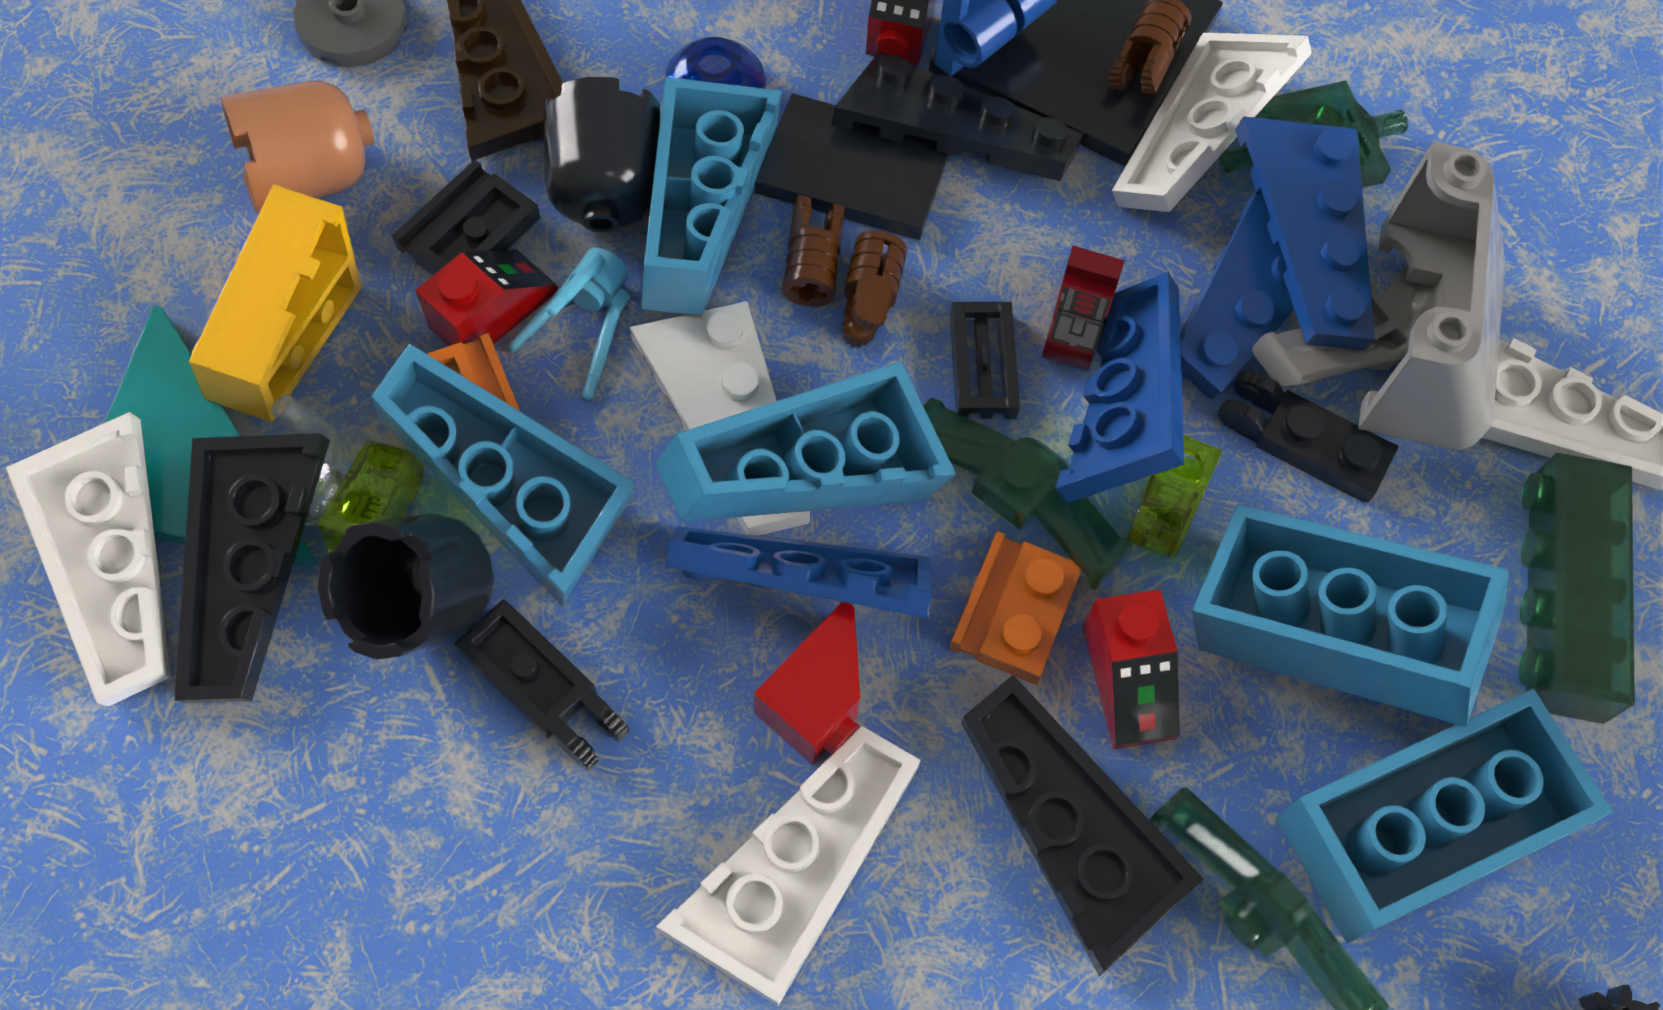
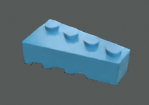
[642,77,782,316]
[371,343,635,606]
[655,361,956,522]

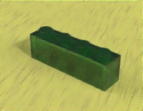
[1518,452,1635,724]

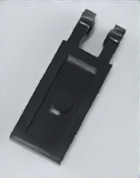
[1218,370,1399,503]
[454,599,630,771]

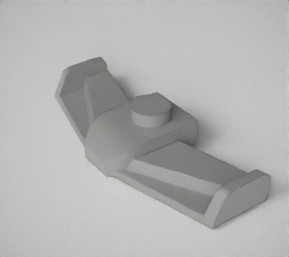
[1252,266,1434,386]

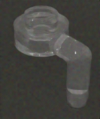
[272,394,347,526]

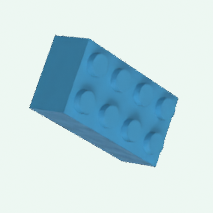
[1192,504,1509,727]
[1276,688,1613,944]

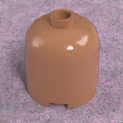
[221,81,374,213]

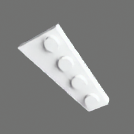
[1112,33,1312,212]
[630,301,810,536]
[1482,338,1663,491]
[6,412,171,706]
[656,726,921,1006]

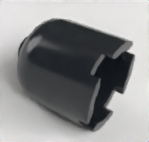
[544,77,661,232]
[318,514,494,660]

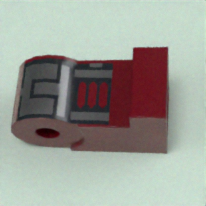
[1042,245,1125,371]

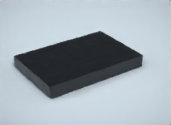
[756,93,950,240]

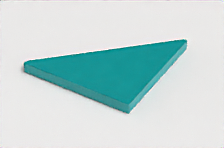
[104,305,316,568]

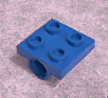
[935,0,1058,77]

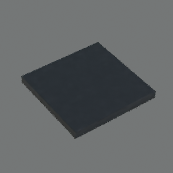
[929,0,1223,166]

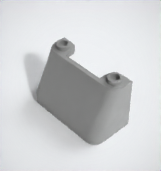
[1358,141,1505,450]

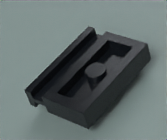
[392,160,541,275]

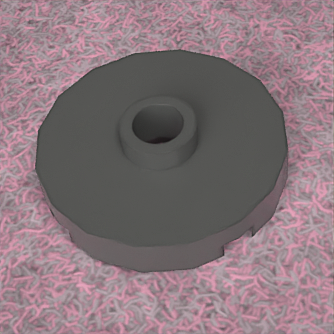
[293,0,409,67]

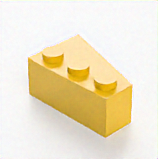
[189,184,362,422]

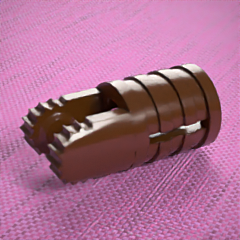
[1107,0,1192,95]
[782,194,845,307]
[841,230,908,348]

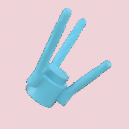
[507,248,631,401]

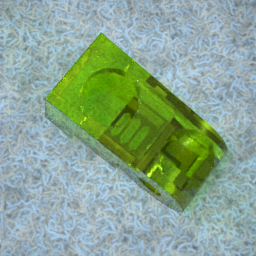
[1125,435,1223,560]
[317,440,424,553]

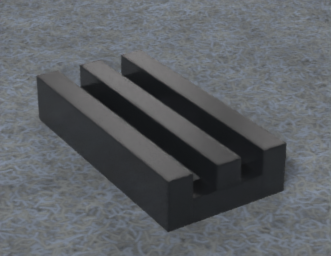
[950,302,1020,419]

